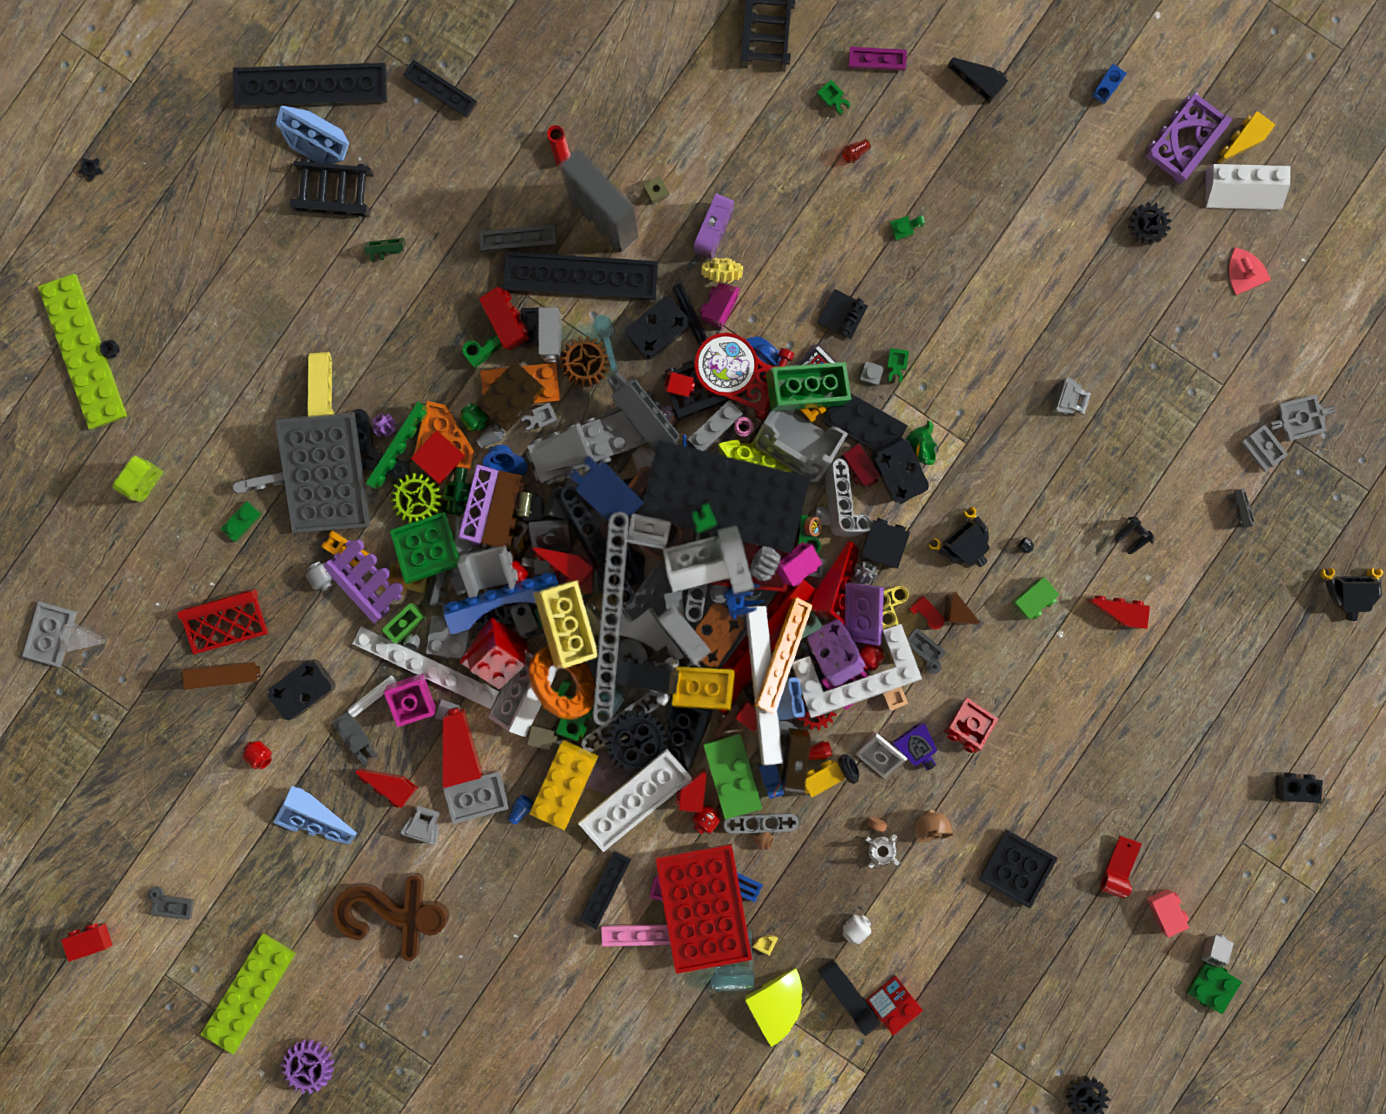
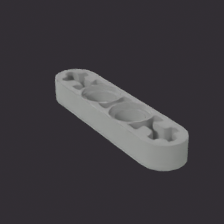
[724,813,799,834]

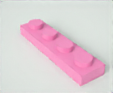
[601,924,671,946]

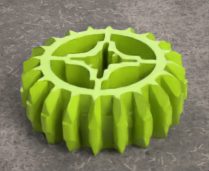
[390,473,443,524]

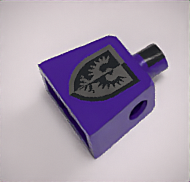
[892,722,937,771]

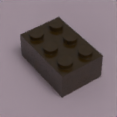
[476,361,546,432]

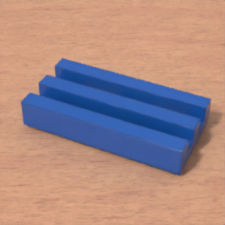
[737,872,763,902]

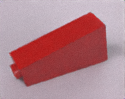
[443,707,483,788]

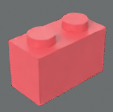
[1146,889,1189,938]

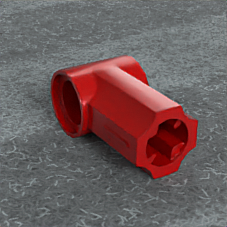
[547,125,571,167]

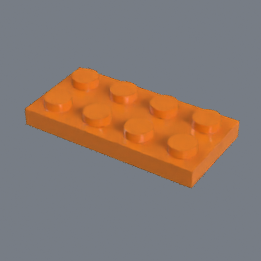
[480,363,561,404]

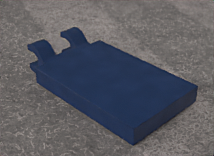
[569,455,644,527]

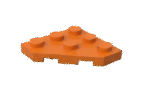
[414,401,475,470]

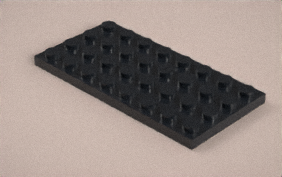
[640,440,811,553]

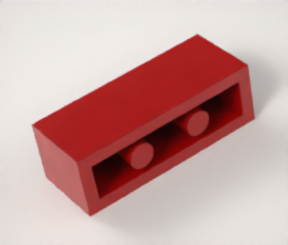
[479,287,530,351]

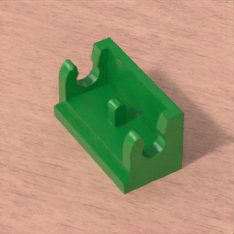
[693,503,717,533]

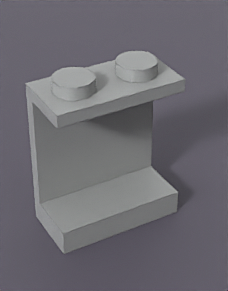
[457,546,518,598]

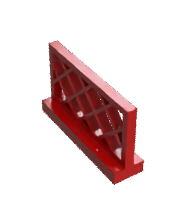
[177,589,268,655]

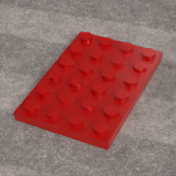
[655,843,752,974]

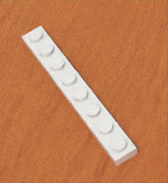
[352,626,500,709]

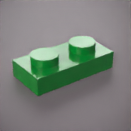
[221,501,263,542]

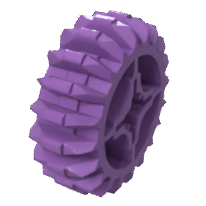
[281,1039,334,1094]

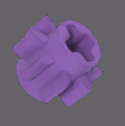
[371,414,396,437]

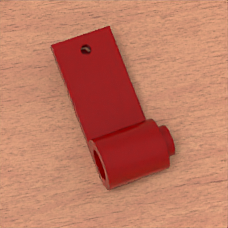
[1100,835,1142,899]

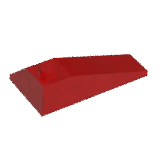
[810,541,859,626]

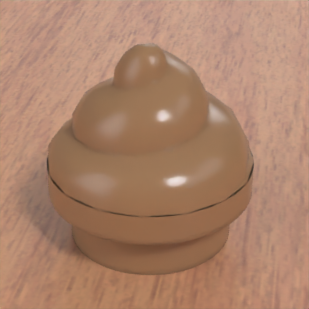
[753,832,774,851]

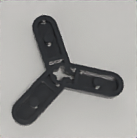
[352,409,410,479]

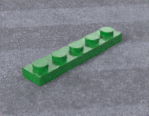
[366,402,427,489]

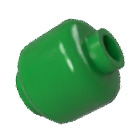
[460,403,488,432]

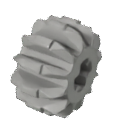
[750,546,780,581]

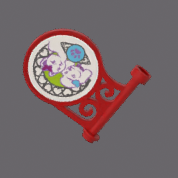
[694,333,794,420]

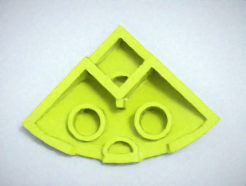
[718,440,793,472]
[745,968,802,1047]

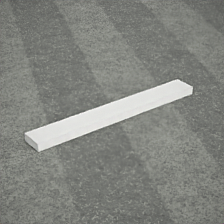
[746,606,782,765]

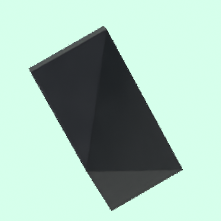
[614,547,645,585]

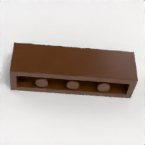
[481,471,525,549]

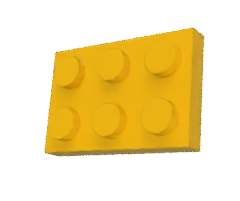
[672,667,734,710]

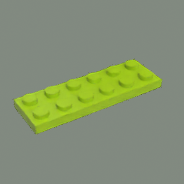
[201,933,296,1055]

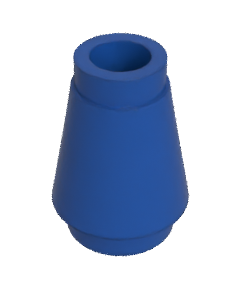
[508,795,534,824]

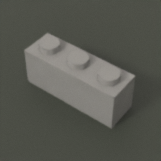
[687,400,743,451]

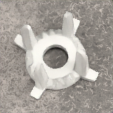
[866,834,900,869]

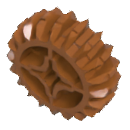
[560,336,611,388]

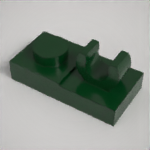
[364,238,406,262]

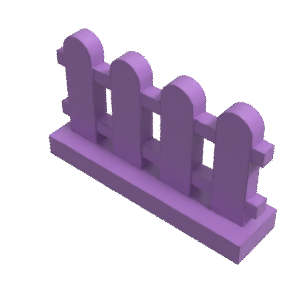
[323,540,403,623]

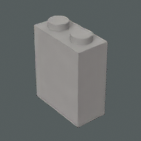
[539,308,562,364]

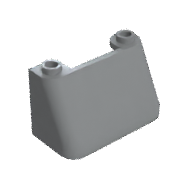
[754,409,848,482]

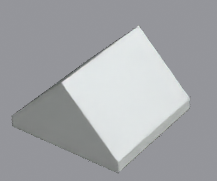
[855,732,907,779]

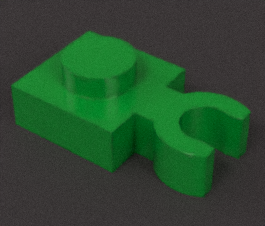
[817,79,851,116]
[887,348,909,383]

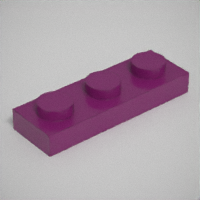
[848,47,907,71]

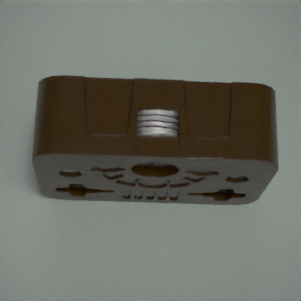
[781,728,811,794]

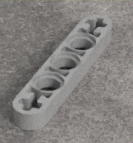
[582,691,661,752]

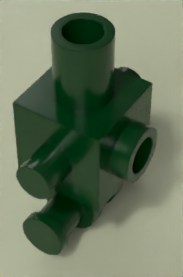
[441,467,471,515]

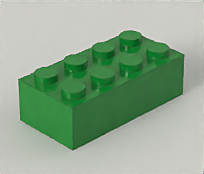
[766,362,851,411]

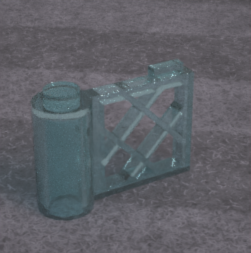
[593,315,619,374]
[711,930,754,992]

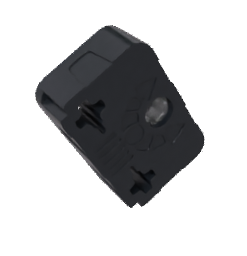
[626,296,690,360]
[871,438,929,504]
[267,659,336,720]

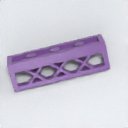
[458,464,499,547]

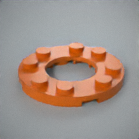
[529,646,596,719]

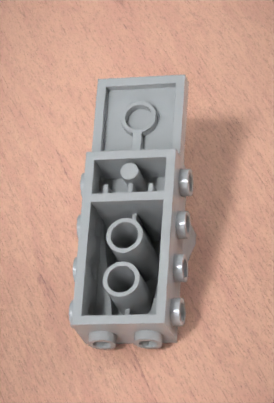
[526,411,648,485]

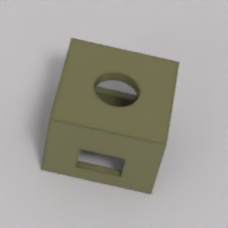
[643,176,669,204]

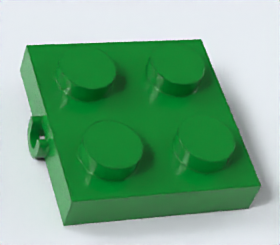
[1186,962,1242,1015]

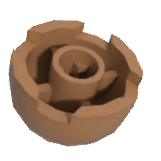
[914,810,953,843]

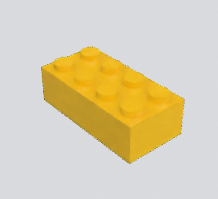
[530,740,598,830]

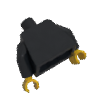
[929,507,990,567]
[1320,567,1383,621]

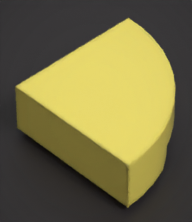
[752,935,778,956]

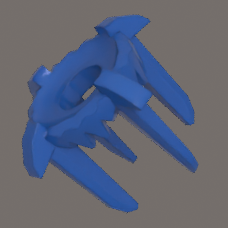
[723,583,764,620]

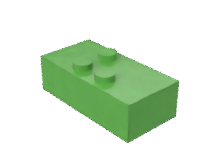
[703,732,762,820]

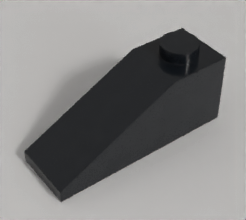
[947,57,1009,104]

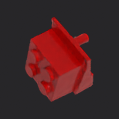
[459,617,528,690]

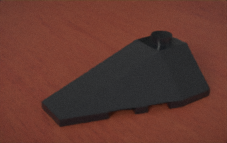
[666,696,713,773]

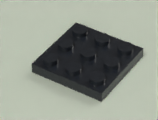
[978,829,1058,909]

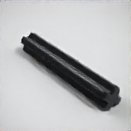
[673,283,708,346]

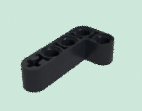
[817,958,881,1037]

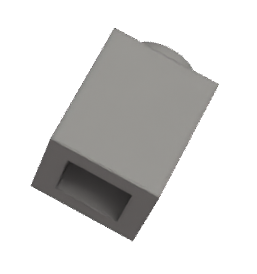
[1201,934,1233,968]

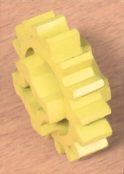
[701,258,743,283]

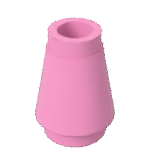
[734,417,753,436]

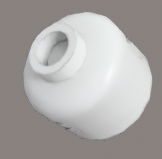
[842,915,871,944]

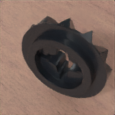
[838,754,860,784]

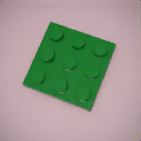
[390,512,460,584]

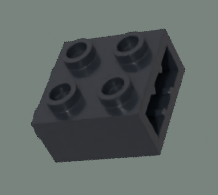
[859,518,910,569]

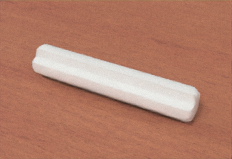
[347,676,397,717]

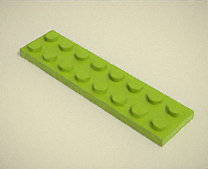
[38,273,127,430]

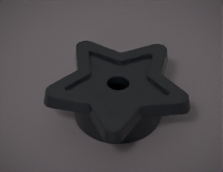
[78,158,103,182]

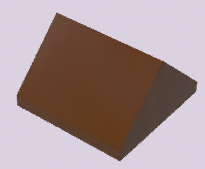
[944,592,980,625]

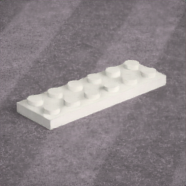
[578,749,692,852]

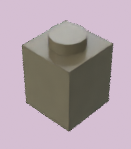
[527,725,558,750]

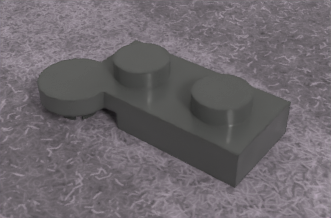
[907,627,946,674]
[147,886,194,920]

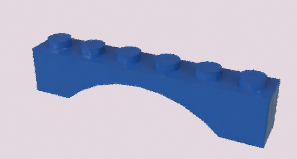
[443,572,559,635]

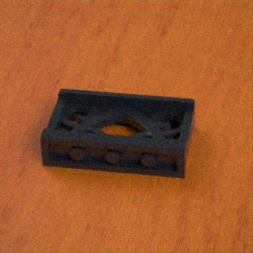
[662,360,747,420]

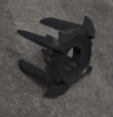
[1115,517,1155,555]

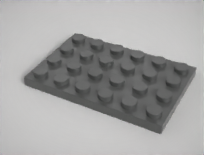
[275,412,370,533]

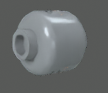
[305,561,334,591]

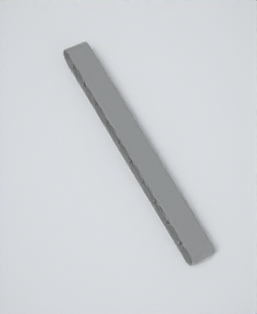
[594,512,629,725]

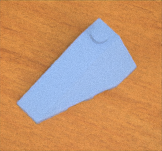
[273,786,356,845]

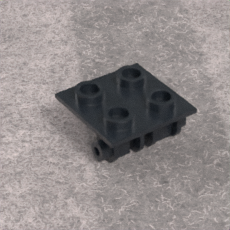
[817,289,868,340]

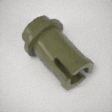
[516,492,532,517]

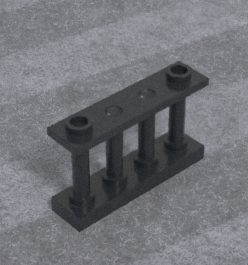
[740,0,795,72]
[290,159,374,218]

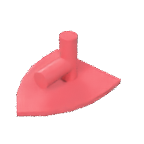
[1229,248,1271,295]

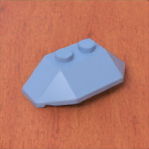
[276,106,349,164]

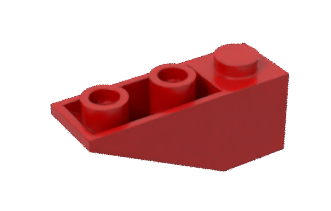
[533,547,593,586]
[1087,595,1150,629]
[355,768,419,808]

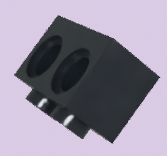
[1275,772,1323,803]

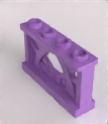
[1145,92,1233,184]

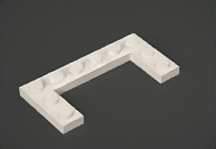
[792,624,922,718]

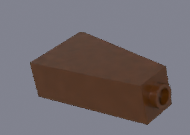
[182,662,261,690]

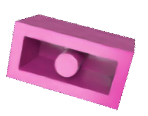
[776,542,822,586]

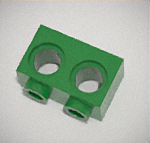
[556,696,594,741]

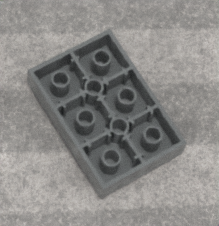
[560,148,639,252]

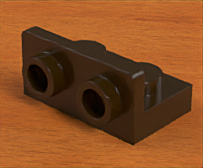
[506,517,532,562]

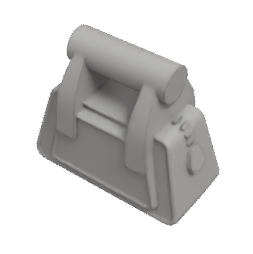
[1051,377,1091,415]
[401,805,440,845]

